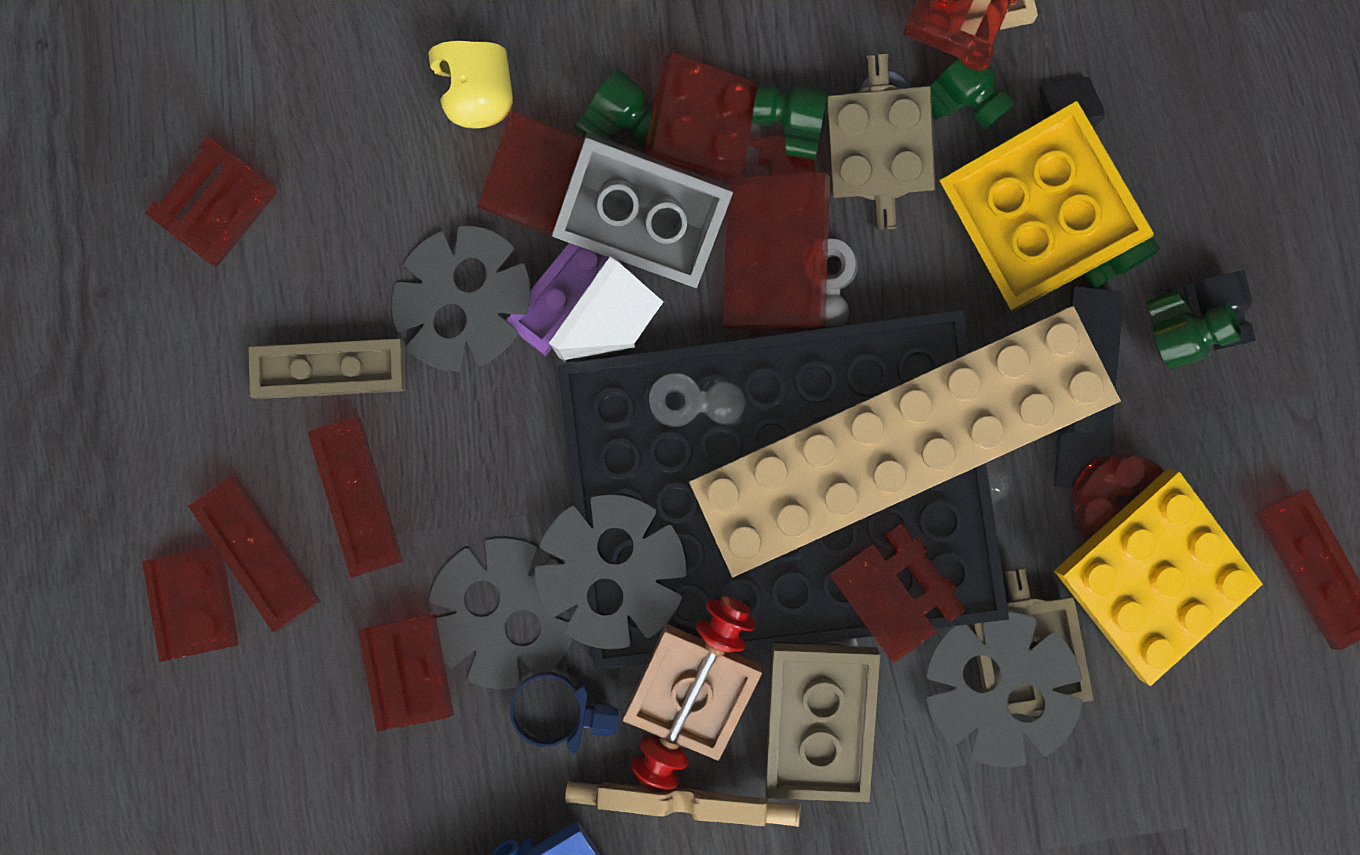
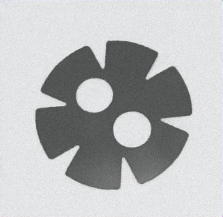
[392,226,530,372]
[535,495,687,649]
[428,538,576,689]
[926,611,1083,767]

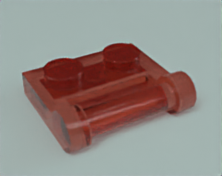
[903,0,1018,71]
[145,136,279,268]

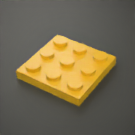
[939,101,1154,312]
[1054,468,1263,686]

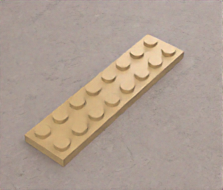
[689,306,1121,578]

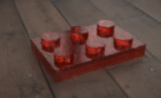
[722,172,830,329]

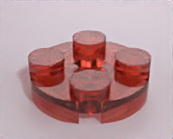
[1071,453,1164,541]

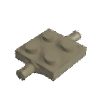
[828,54,936,230]
[970,568,1094,721]

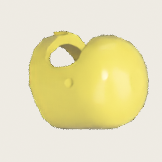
[428,41,513,129]

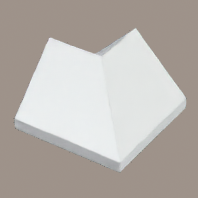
[549,257,663,363]

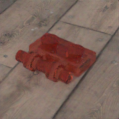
[829,523,965,663]

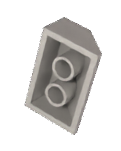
[552,132,733,288]

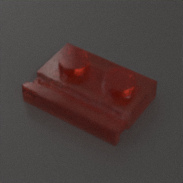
[142,546,239,662]
[358,614,454,732]

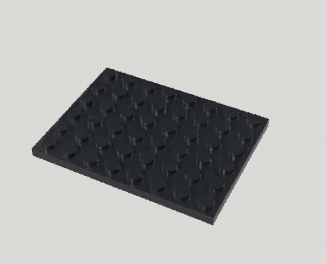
[557,310,1009,670]

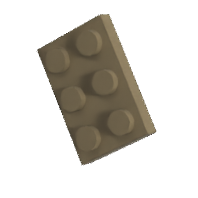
[765,643,880,802]

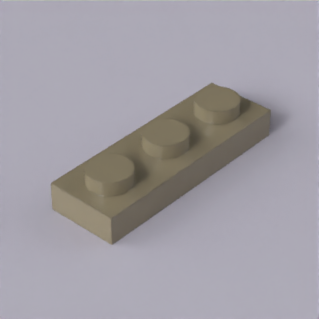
[249,339,406,399]

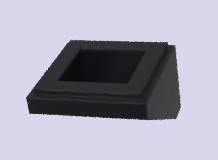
[1039,77,1105,127]

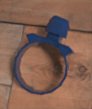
[510,672,619,754]

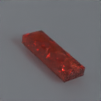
[308,416,404,578]
[188,477,321,632]
[1255,489,1360,650]

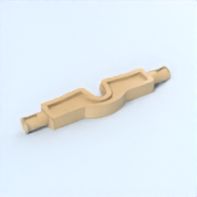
[565,781,801,827]

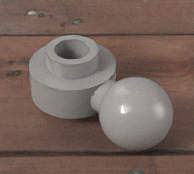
[805,239,858,329]

